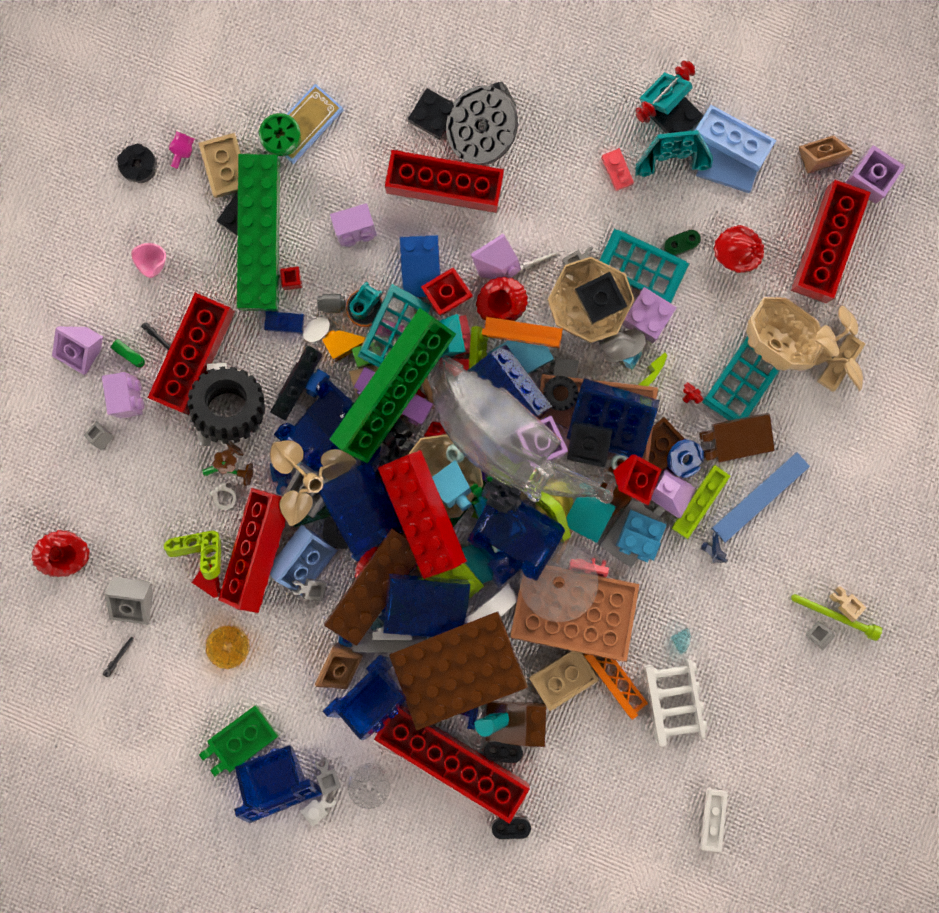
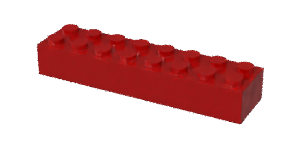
[374,702,530,824]

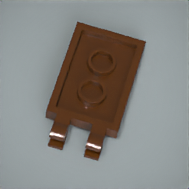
[699,413,775,462]

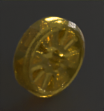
[206,625,250,669]

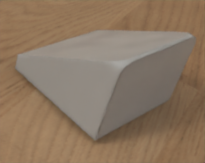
[84,421,114,450]
[806,621,835,650]

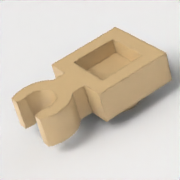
[829,586,867,622]

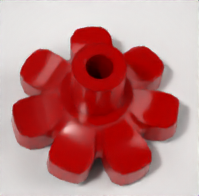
[682,382,704,404]

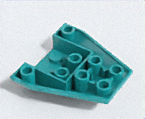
[635,130,713,177]

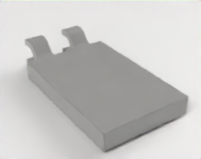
[599,499,666,568]

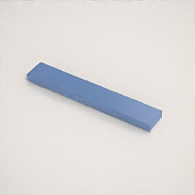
[711,452,810,542]

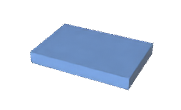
[696,144,757,193]

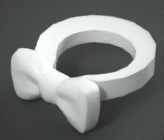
[209,482,237,510]

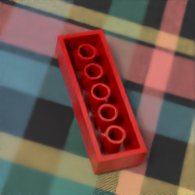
[385,149,504,213]
[791,180,871,303]
[147,292,235,415]
[378,450,467,579]
[218,488,286,613]

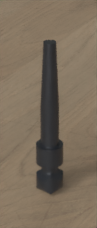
[141,322,170,350]
[103,636,134,677]

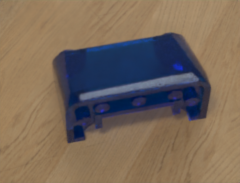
[274,376,355,471]
[467,502,565,581]

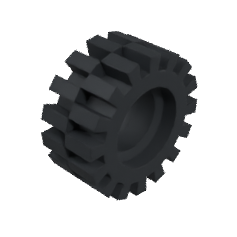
[543,376,579,411]

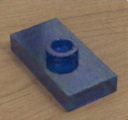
[264,311,305,334]

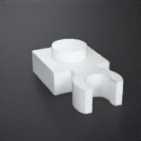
[300,792,337,826]

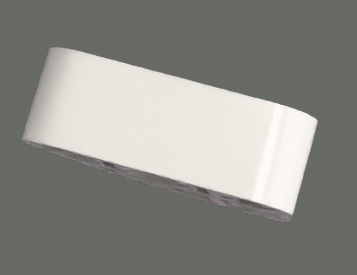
[464,584,518,624]

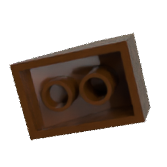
[485,701,546,747]

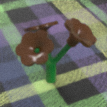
[202,441,254,486]

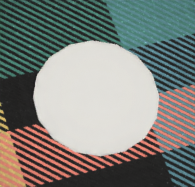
[303,317,330,342]

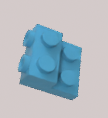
[615,510,667,563]

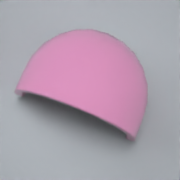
[131,243,166,278]

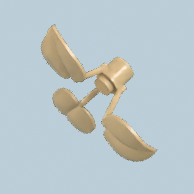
[813,306,863,392]
[270,440,357,526]

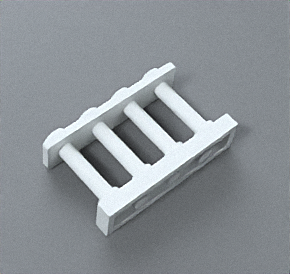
[643,658,708,747]

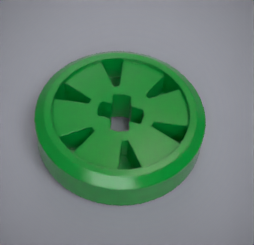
[259,113,301,156]

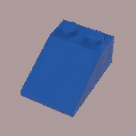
[400,235,440,298]

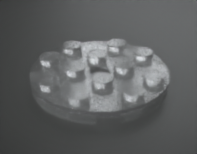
[519,543,598,622]

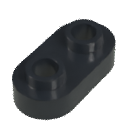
[484,741,523,763]
[492,817,531,839]

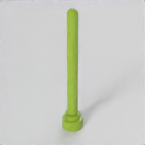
[791,594,882,641]

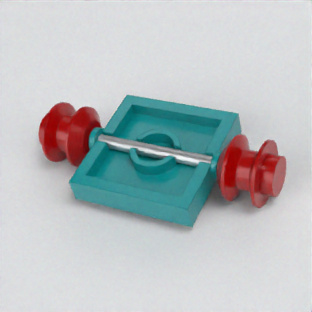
[635,60,695,123]

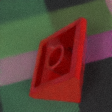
[421,267,473,317]
[613,454,662,506]

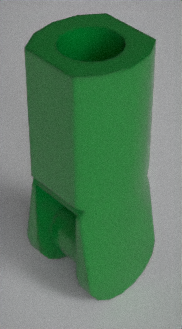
[110,339,145,368]

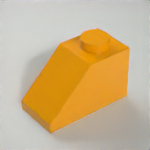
[322,330,365,362]

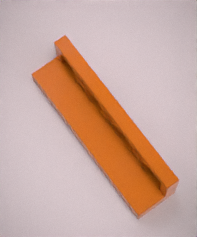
[482,317,563,349]
[583,653,648,720]

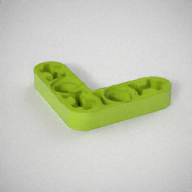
[521,479,571,543]
[164,530,221,580]

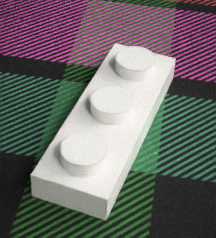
[700,788,728,853]

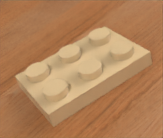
[198,133,241,198]
[529,651,599,711]

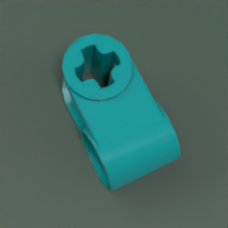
[350,281,383,320]

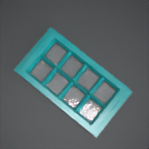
[599,228,690,303]
[358,284,431,368]
[702,335,780,421]

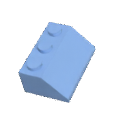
[270,525,338,596]

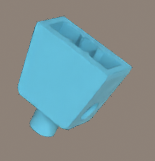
[432,460,471,511]

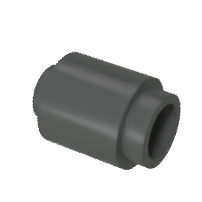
[317,294,346,313]

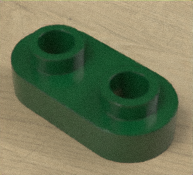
[663,230,701,256]

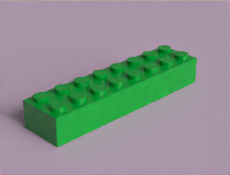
[237,154,280,312]
[329,308,456,463]

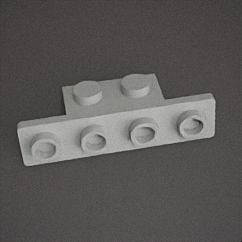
[352,628,427,653]

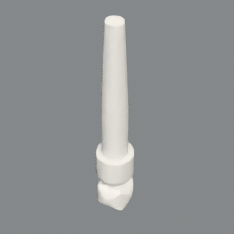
[518,252,557,273]

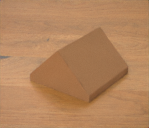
[799,135,852,174]
[315,642,363,689]

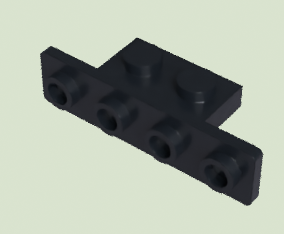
[270,345,323,421]

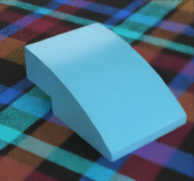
[487,341,554,388]

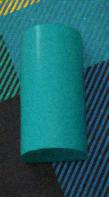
[474,712,509,737]

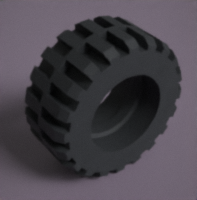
[188,366,265,444]

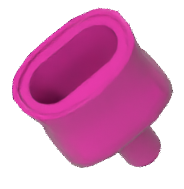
[169,131,195,169]

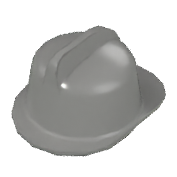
[601,329,646,363]

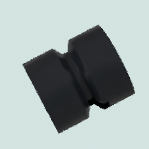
[383,417,413,450]

